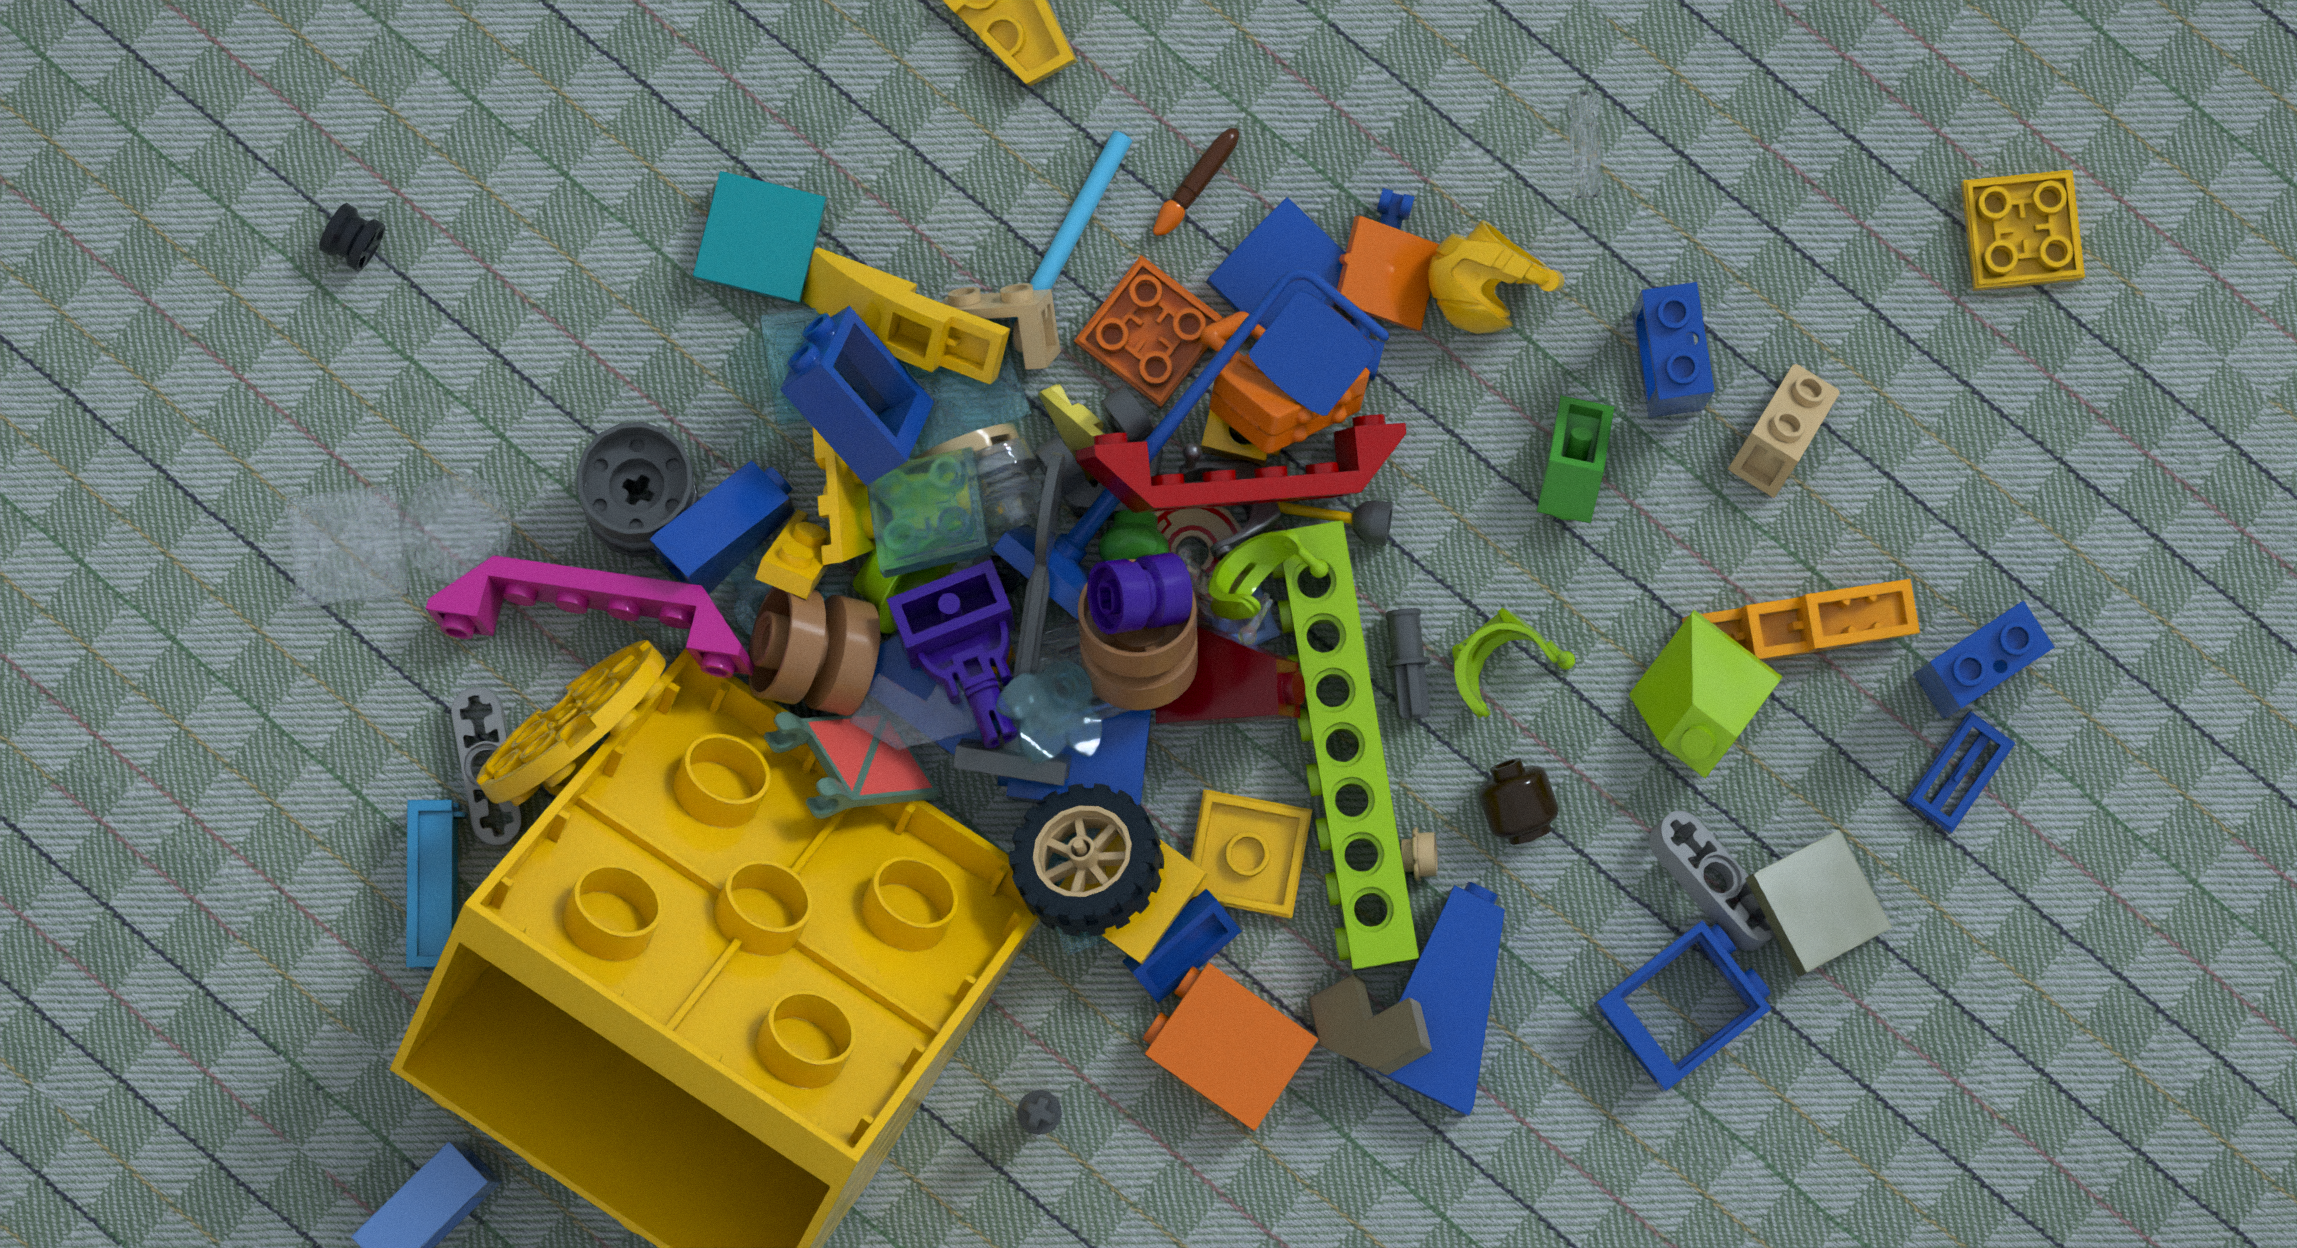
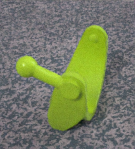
[1207,531,1329,620]
[1452,607,1576,719]

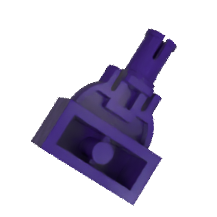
[887,559,1019,748]

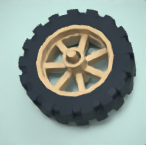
[1009,783,1164,936]

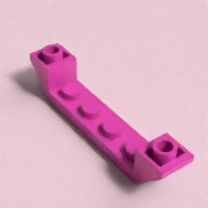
[425,555,755,678]

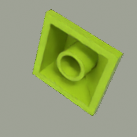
[1629,610,1782,779]

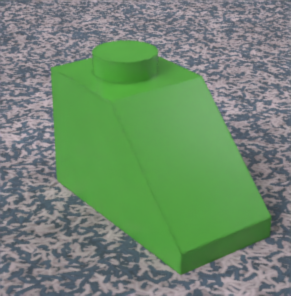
[1537,395,1614,524]

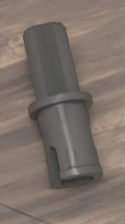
[1385,608,1430,720]
[1017,1090,1062,1135]

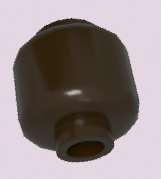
[1478,758,1559,845]

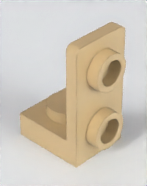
[941,283,1061,370]
[1727,364,1840,498]

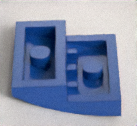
[1206,197,1346,329]

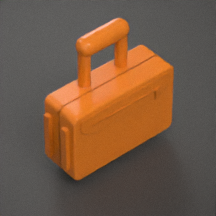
[1200,311,1370,454]

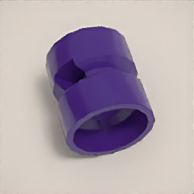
[1087,552,1193,635]

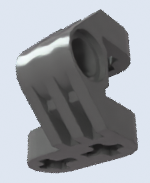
[1033,385,1163,521]

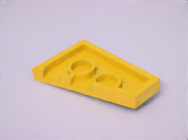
[943,0,1078,87]
[812,384,885,566]

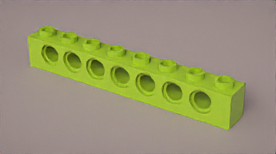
[1272,520,1419,971]

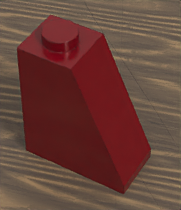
[1155,621,1305,727]

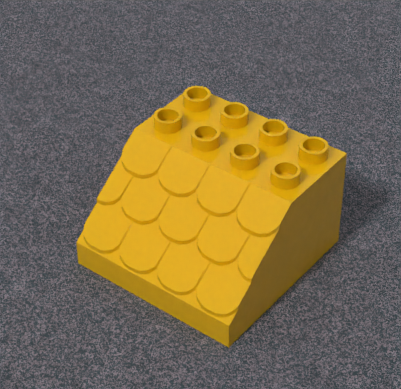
[389,648,1040,1248]

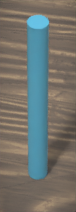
[1009,130,1133,324]

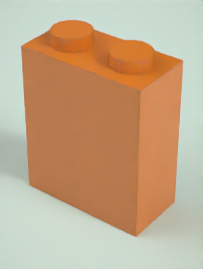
[1142,962,1318,1131]

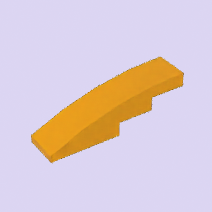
[1682,579,1920,661]

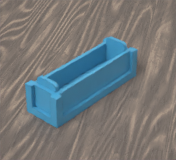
[406,800,468,969]

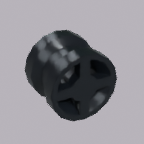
[319,203,386,272]

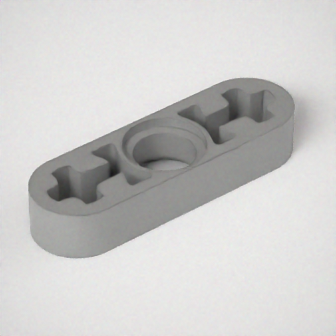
[451,687,525,847]
[1649,811,1776,951]

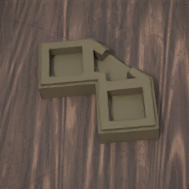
[1309,974,1432,1075]

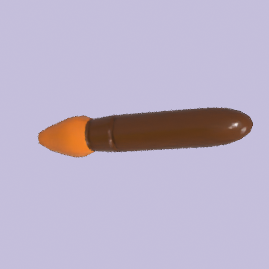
[1153,128,1239,236]

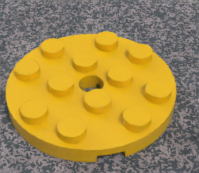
[476,640,666,806]

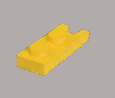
[755,509,831,600]

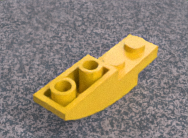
[802,247,1010,385]

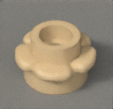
[1401,827,1438,881]

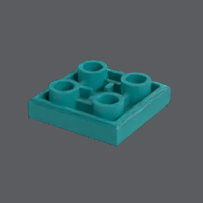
[693,171,827,305]

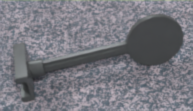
[953,452,1072,786]

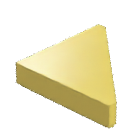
[1038,384,1104,481]

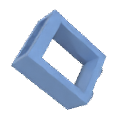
[351,1141,502,1248]

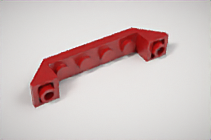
[1076,414,1406,513]

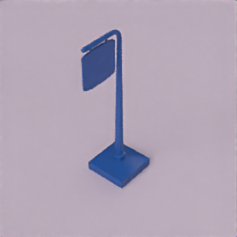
[992,268,1389,620]

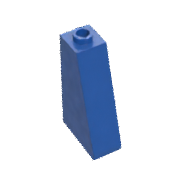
[1367,881,1505,1116]

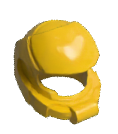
[1428,220,1565,334]

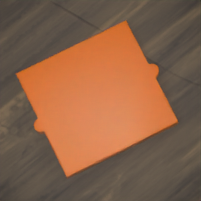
[1333,215,1440,332]

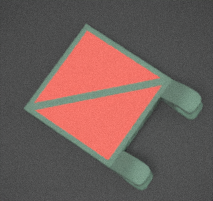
[763,711,940,819]

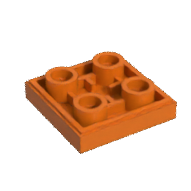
[1074,255,1223,410]

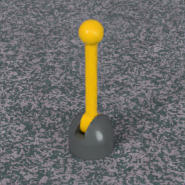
[1277,500,1393,546]

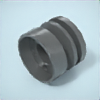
[577,422,698,557]

